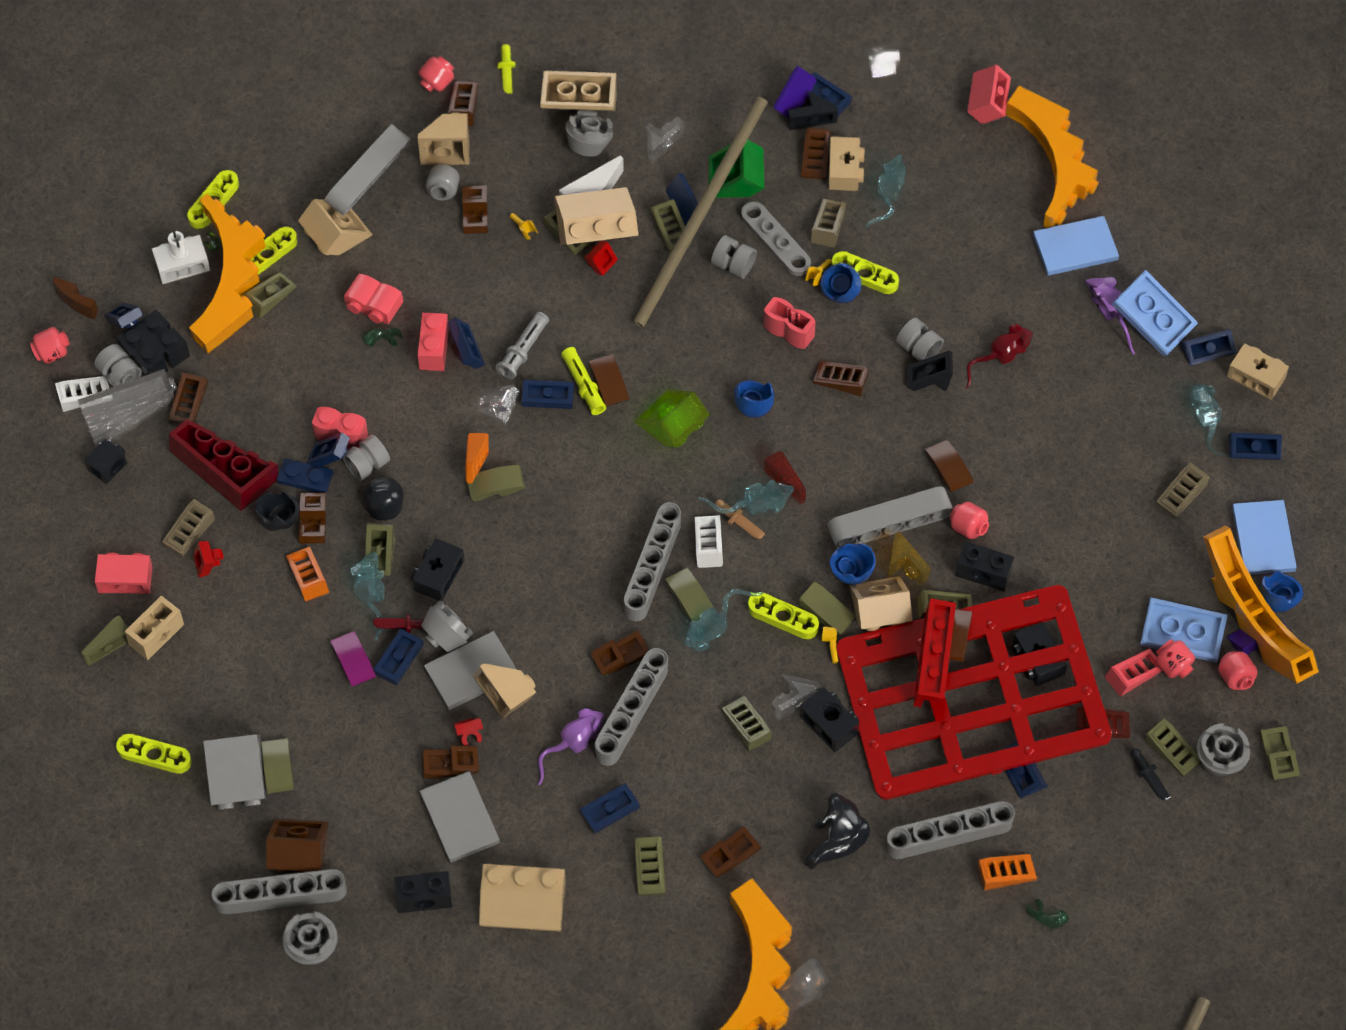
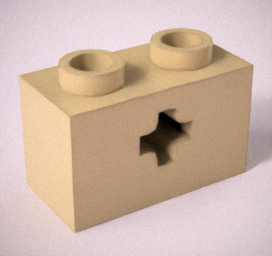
[829,137,864,191]
[1227,343,1289,400]
[125,596,184,660]

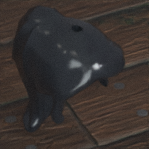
[804,793,870,870]

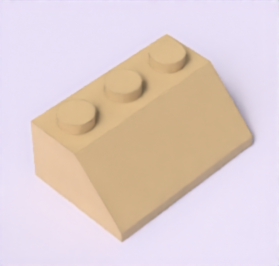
[541,71,617,111]
[554,187,638,245]
[479,864,566,931]

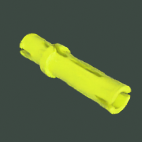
[561,347,606,415]

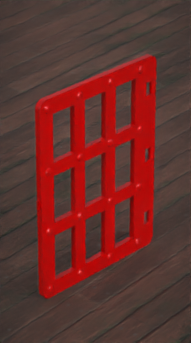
[836,585,1112,800]

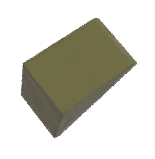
[365,523,396,576]

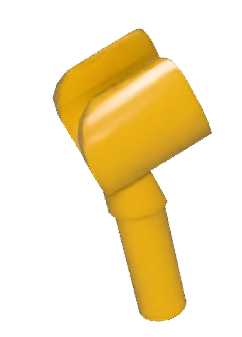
[510,213,538,240]
[805,259,832,286]
[822,626,839,663]

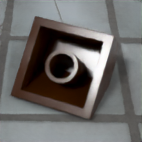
[266,819,328,873]

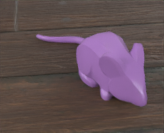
[1085,277,1135,355]
[538,709,606,785]

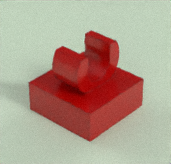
[584,240,618,276]
[193,541,224,577]
[453,716,483,746]

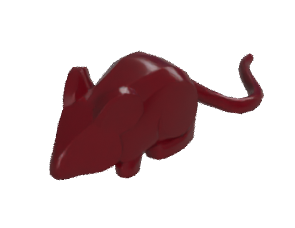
[965,324,1033,389]

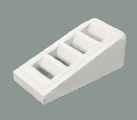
[55,376,112,412]
[695,515,723,568]

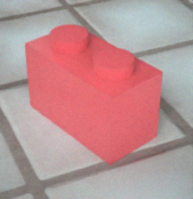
[967,65,1011,124]
[418,313,449,371]
[95,552,153,594]

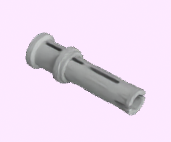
[495,312,549,380]

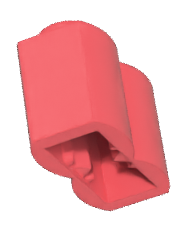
[344,274,403,324]
[763,297,815,349]
[312,407,368,449]

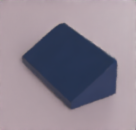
[666,173,698,226]
[1180,329,1237,366]
[1229,433,1282,460]
[1003,740,1048,799]

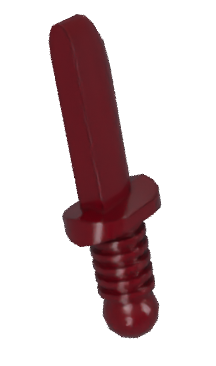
[373,615,424,633]

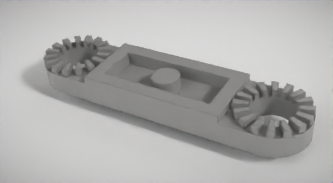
[741,202,811,276]

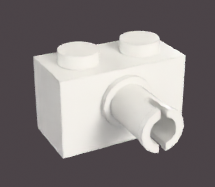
[152,231,210,284]

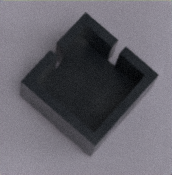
[116,309,190,384]

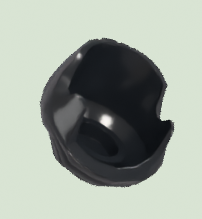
[363,477,404,521]
[254,491,300,531]

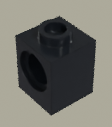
[84,438,127,484]

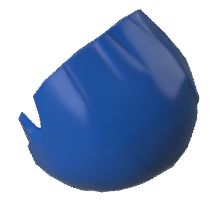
[820,263,862,303]
[734,380,775,418]
[830,543,876,585]
[1259,571,1303,612]

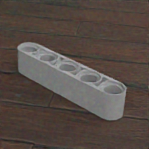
[324,124,411,216]
[827,487,953,549]
[624,502,681,622]
[595,648,668,766]
[886,801,1015,859]
[212,869,347,914]

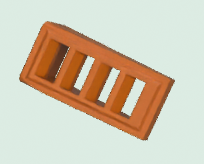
[466,433,489,484]
[286,546,329,601]
[978,854,1037,891]

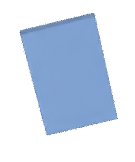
[1033,216,1119,276]
[1112,270,1198,356]
[1232,500,1297,575]
[1140,597,1227,663]

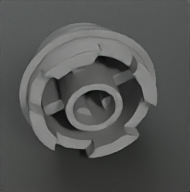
[565,110,613,156]
[421,600,473,652]
[1197,723,1250,776]
[283,912,338,965]

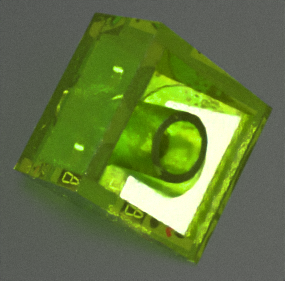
[634,389,710,448]

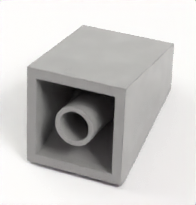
[203,734,266,810]

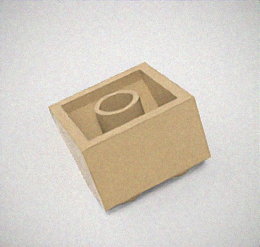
[418,113,470,165]
[298,199,373,255]
[849,576,913,631]
[472,663,536,719]

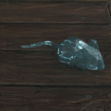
[865,154,906,228]
[1189,384,1238,462]
[698,480,794,515]
[350,552,384,641]
[684,589,763,652]

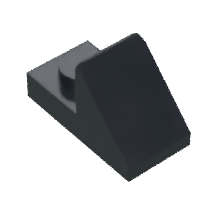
[788,91,838,130]
[907,350,953,391]

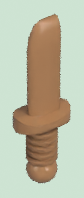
[715,499,765,539]

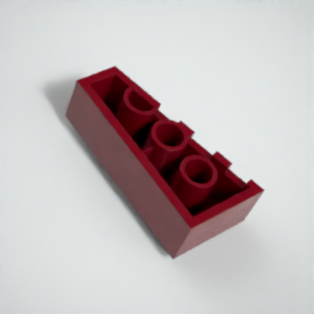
[169,419,278,511]

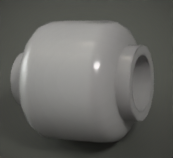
[426,164,460,201]

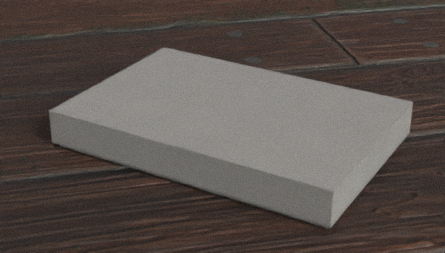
[424,631,517,710]
[420,771,500,863]

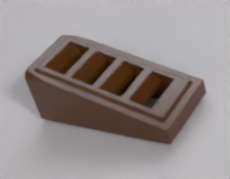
[449,81,478,127]
[801,128,831,180]
[813,361,869,397]
[168,372,208,424]

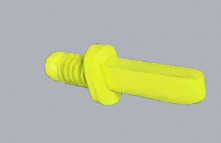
[497,44,515,93]

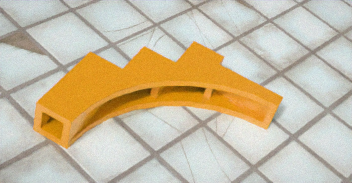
[1006,86,1099,228]
[189,194,266,353]
[1203,525,1319,684]
[719,878,792,1030]

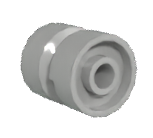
[711,235,757,279]
[896,318,944,361]
[94,344,142,392]
[343,434,390,481]

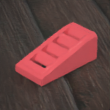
[1105,649,1162,696]

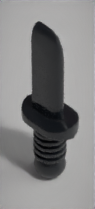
[1131,748,1171,801]

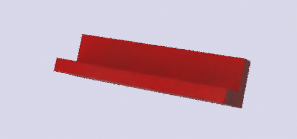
[913,598,956,708]

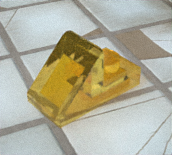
[887,531,931,585]

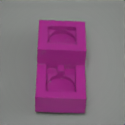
[330,631,376,687]

